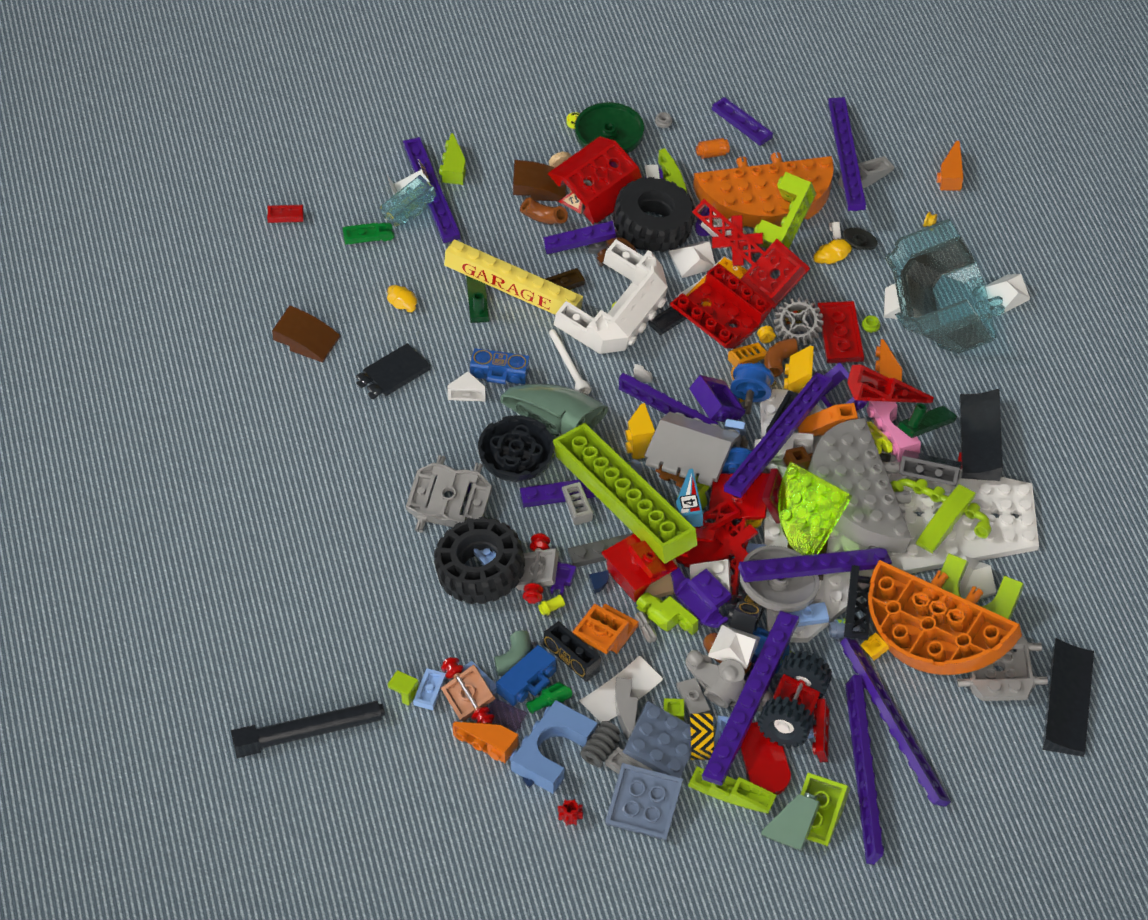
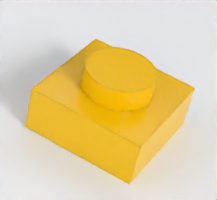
[860,632,889,661]

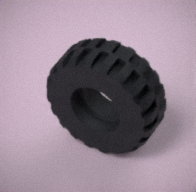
[613,177,695,252]
[434,517,525,604]

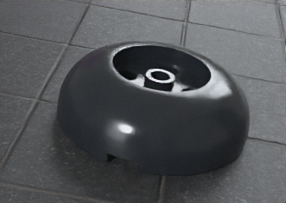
[478,415,555,482]

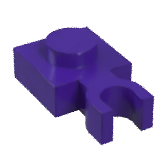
[550,562,577,597]

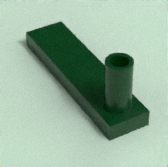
[466,275,489,323]
[898,403,957,438]

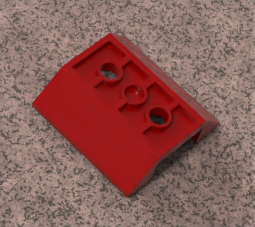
[548,137,642,225]
[670,263,774,349]

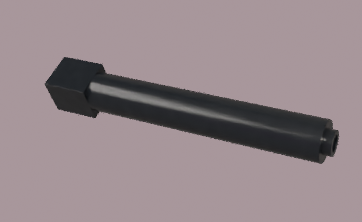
[231,700,385,758]

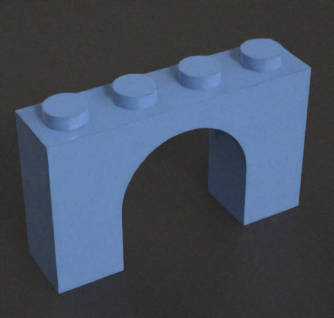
[510,700,598,794]

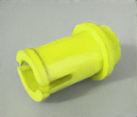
[538,595,565,616]

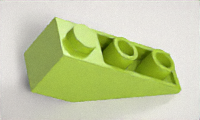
[439,133,466,185]

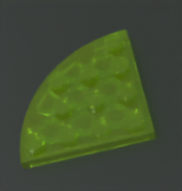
[778,461,853,556]

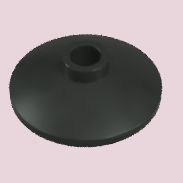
[843,228,878,250]

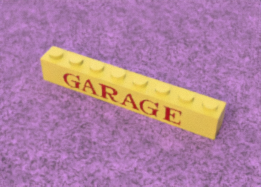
[444,239,583,315]

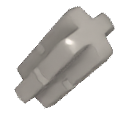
[634,612,657,643]

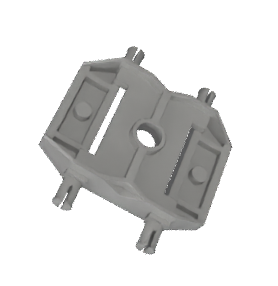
[406,455,492,533]
[957,635,1048,701]

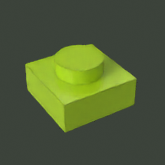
[663,698,684,721]

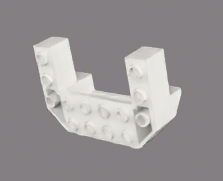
[554,239,668,354]

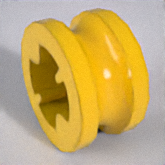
[923,212,938,229]
[757,326,776,344]

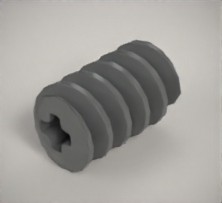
[580,721,620,767]

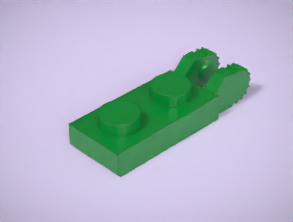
[342,223,395,245]

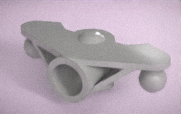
[685,650,773,712]

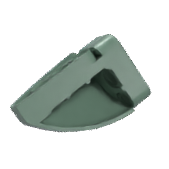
[501,384,608,435]

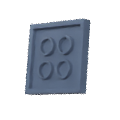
[622,701,691,778]
[605,763,683,841]

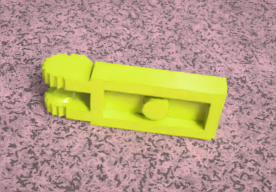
[867,422,893,454]

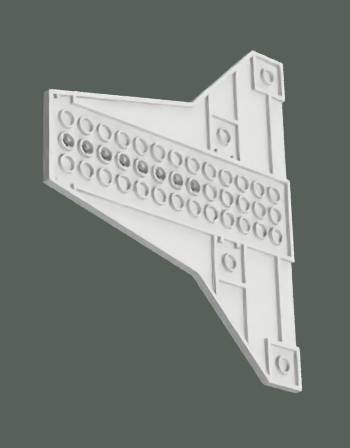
[760,389,1039,643]

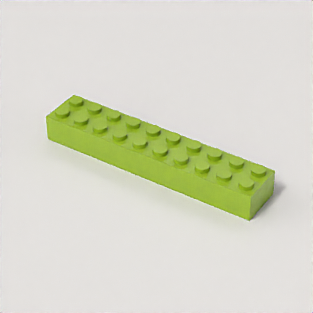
[553,423,697,564]

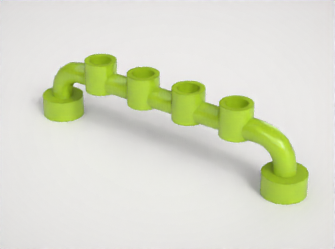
[890,478,992,538]

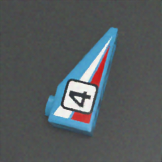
[676,469,703,527]

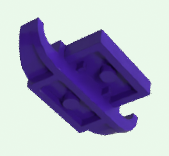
[671,567,732,628]

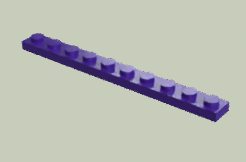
[828,97,866,211]
[724,372,833,498]
[702,611,799,786]
[840,637,951,807]
[845,674,884,865]

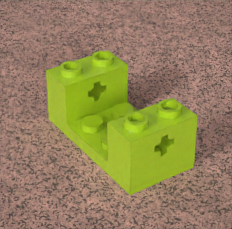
[754,172,816,249]

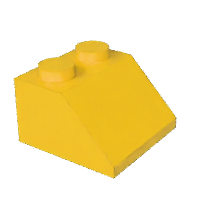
[784,346,814,393]
[625,403,655,460]

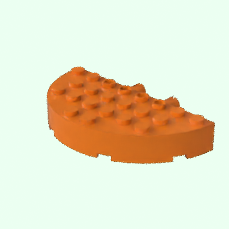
[693,152,834,229]
[868,560,1022,675]

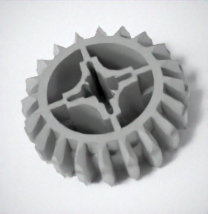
[774,297,824,347]

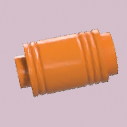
[696,138,730,159]

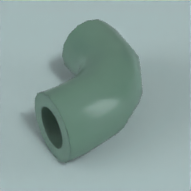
[494,630,531,676]

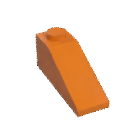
[936,141,963,191]

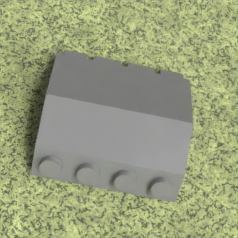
[645,412,741,487]

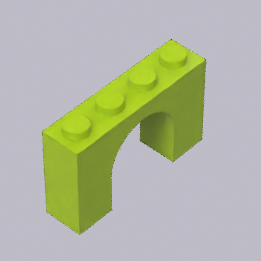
[941,553,1024,620]

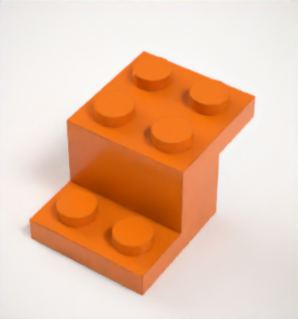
[572,603,639,654]

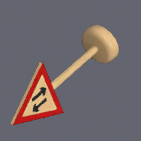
[549,152,587,214]

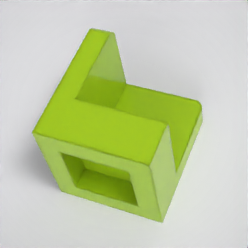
[388,670,419,706]

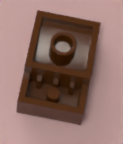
[513,160,567,201]
[272,305,340,363]

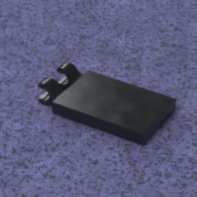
[356,343,430,399]

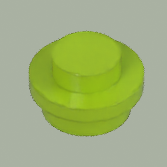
[862,315,880,333]

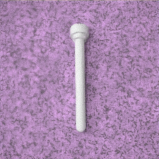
[549,329,591,395]

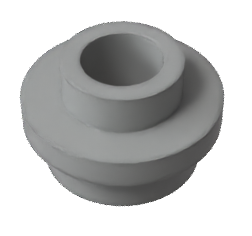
[655,112,672,128]

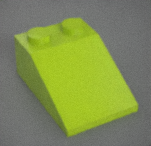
[801,773,850,846]

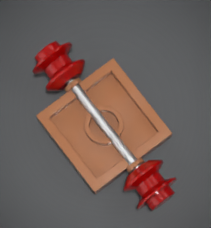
[441,657,496,724]

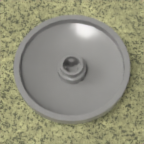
[740,546,820,612]

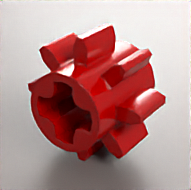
[558,799,583,826]

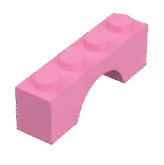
[867,401,921,462]

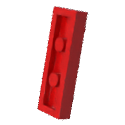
[812,698,830,763]

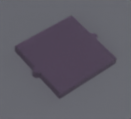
[488,699,527,733]

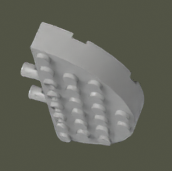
[806,418,912,553]

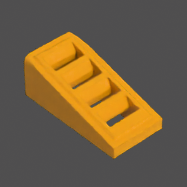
[728,342,767,367]

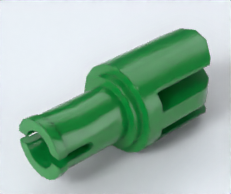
[526,681,572,714]

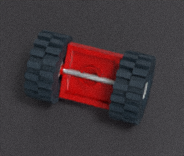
[758,651,832,748]

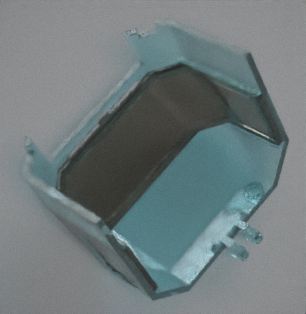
[884,218,1005,354]

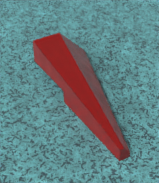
[847,365,934,403]

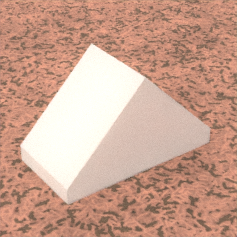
[447,372,486,402]

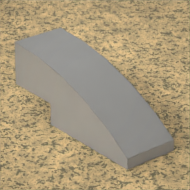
[838,156,895,190]
[615,677,638,741]

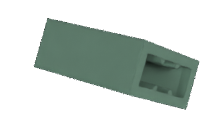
[761,793,820,851]

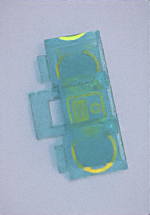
[379,175,437,228]

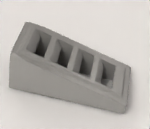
[562,482,593,525]

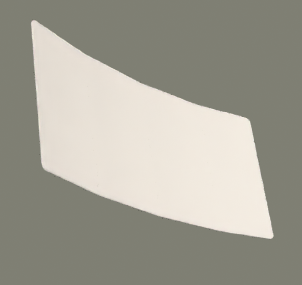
[579,656,663,723]

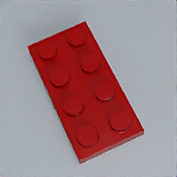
[817,301,864,363]

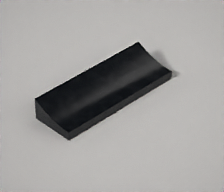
[959,389,1003,481]
[1042,638,1094,757]

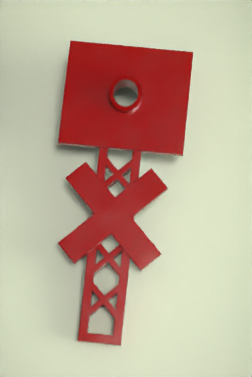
[692,199,811,309]
[707,473,770,602]
[602,498,740,603]

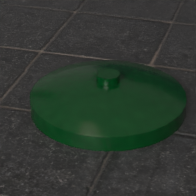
[575,102,644,153]

